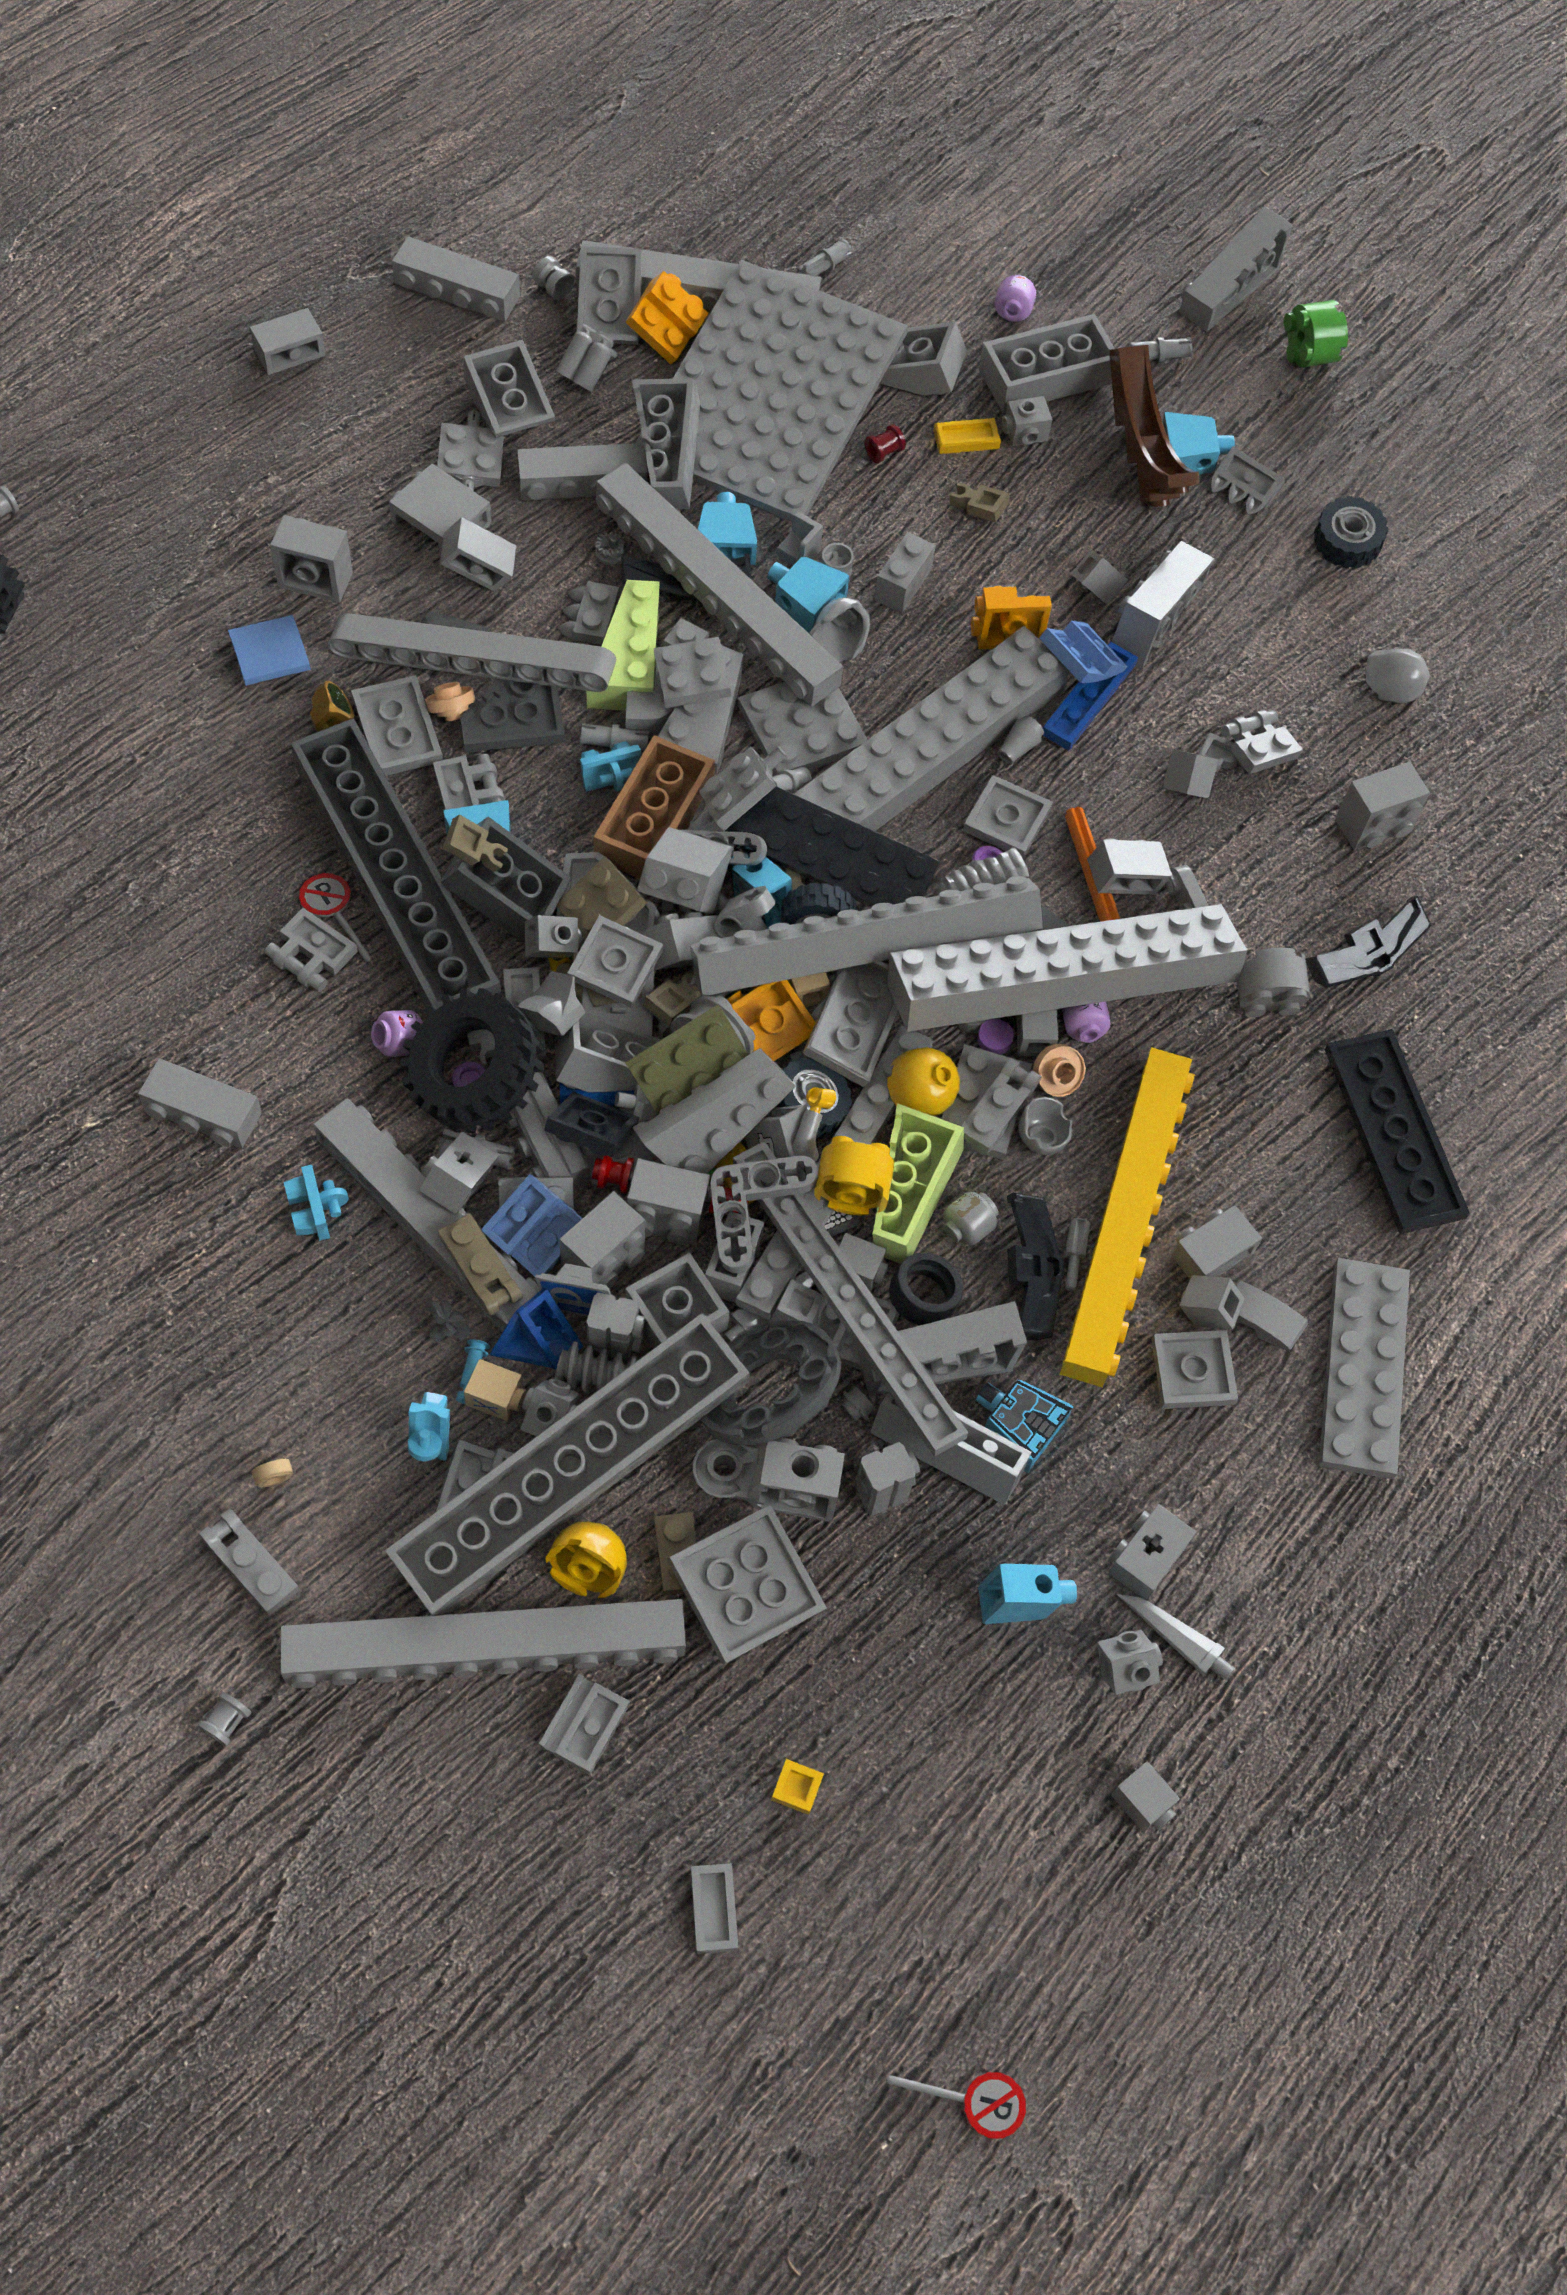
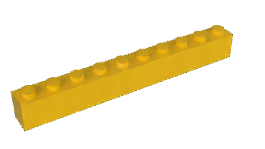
[1059,1047,1195,1388]

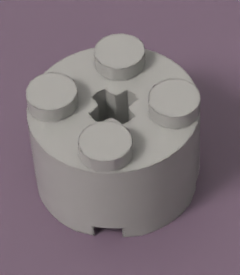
[1237,948,1310,1017]

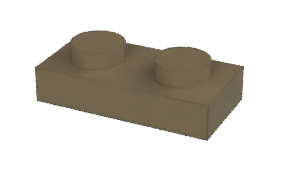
[654,1512,697,1596]

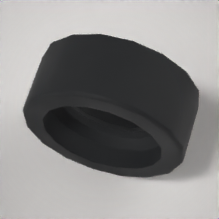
[889,1253,964,1325]

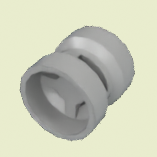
[532,256,575,300]
[821,543,854,582]

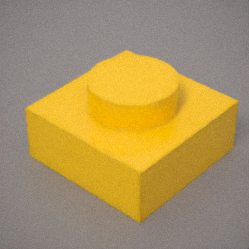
[771,1759,824,1815]

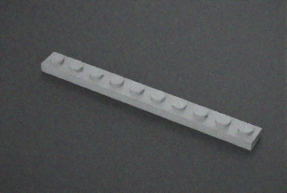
[736,1026,933,1320]
[733,1141,968,1457]

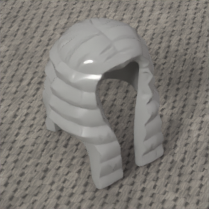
[933,848,1029,897]

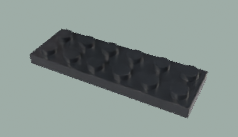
[725,786,940,908]
[1324,1029,1470,1234]

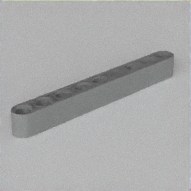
[328,613,616,692]

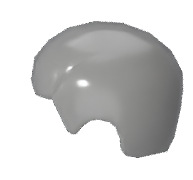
[1018,1097,1073,1155]

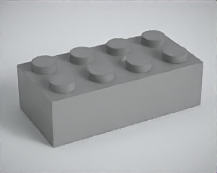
[979,314,1115,413]

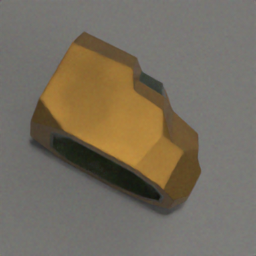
[310,681,354,733]

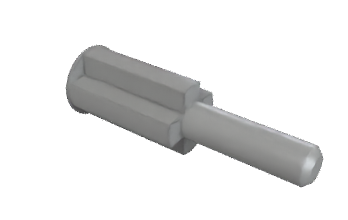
[1065,1218,1091,1291]

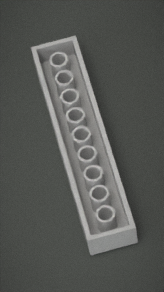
[794,626,1069,831]
[887,904,1247,1032]
[385,1313,750,1616]

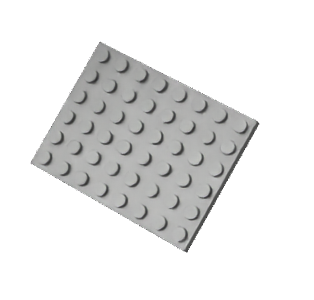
[635,260,908,522]

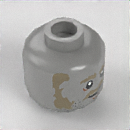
[943,1191,999,1246]

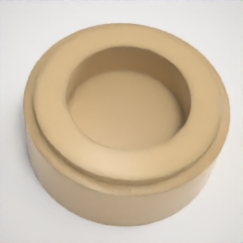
[252,1459,293,1488]

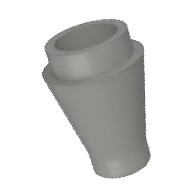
[997,716,1044,765]

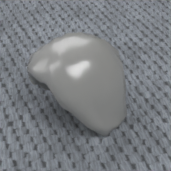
[809,597,870,662]
[1365,648,1430,703]

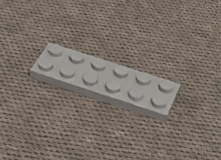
[1319,1258,1410,1479]

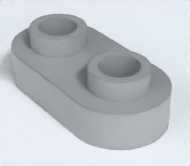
[1166,865,1208,910]

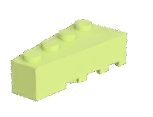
[587,580,660,710]
[872,1103,964,1264]

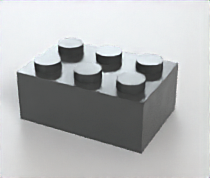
[440,817,571,943]

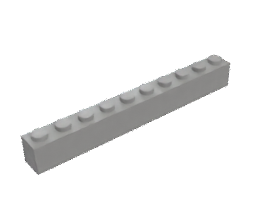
[596,463,844,707]
[690,876,1043,996]
[281,1599,686,1688]

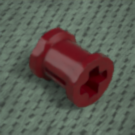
[864,424,906,463]

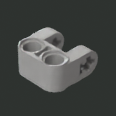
[714,886,775,938]

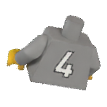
[744,1087,836,1182]

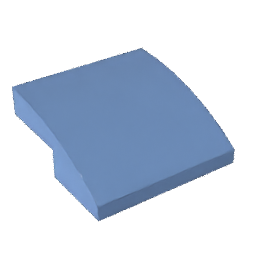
[228,615,311,686]
[1039,621,1127,683]
[481,1174,583,1277]

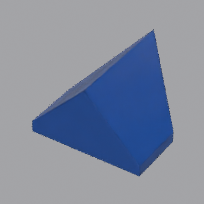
[489,1288,584,1370]

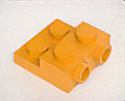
[625,271,709,364]
[971,586,1052,649]
[727,980,815,1061]

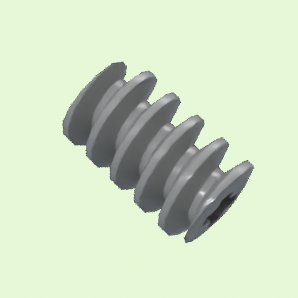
[555,1341,637,1394]

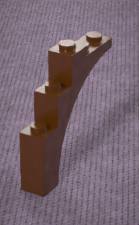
[1109,345,1200,507]

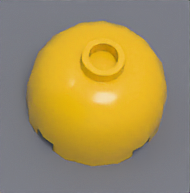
[887,1047,960,1117]
[546,1521,627,1598]

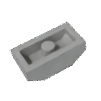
[516,971,586,1036]

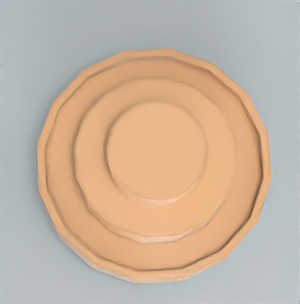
[425,682,476,721]
[1033,1044,1086,1097]

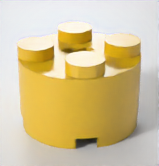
[814,1136,895,1216]

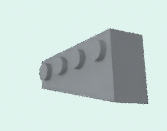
[1179,206,1293,331]
[632,378,700,509]
[1112,541,1214,670]
[632,1048,796,1174]
[858,1301,1027,1396]

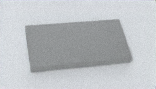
[803,961,898,1087]

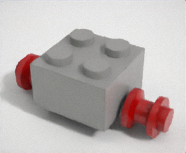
[592,1155,749,1245]

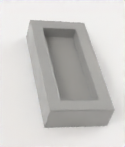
[691,1863,738,1954]

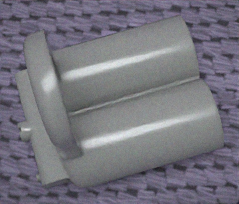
[556,324,617,392]

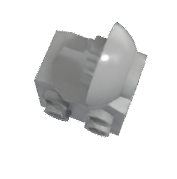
[693,1438,845,1522]

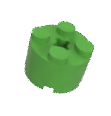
[1283,300,1348,368]

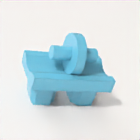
[580,741,641,792]
[284,1165,349,1241]
[408,1392,450,1462]

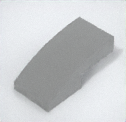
[1236,1281,1308,1352]

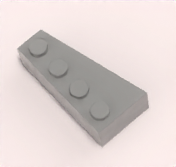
[658,645,743,776]

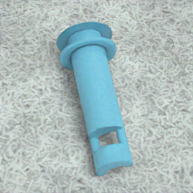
[456,1339,490,1404]

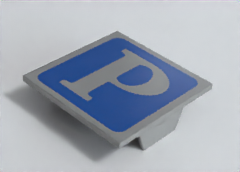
[535,1263,611,1317]

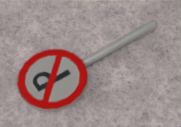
[299,873,371,962]
[886,2072,1026,2139]

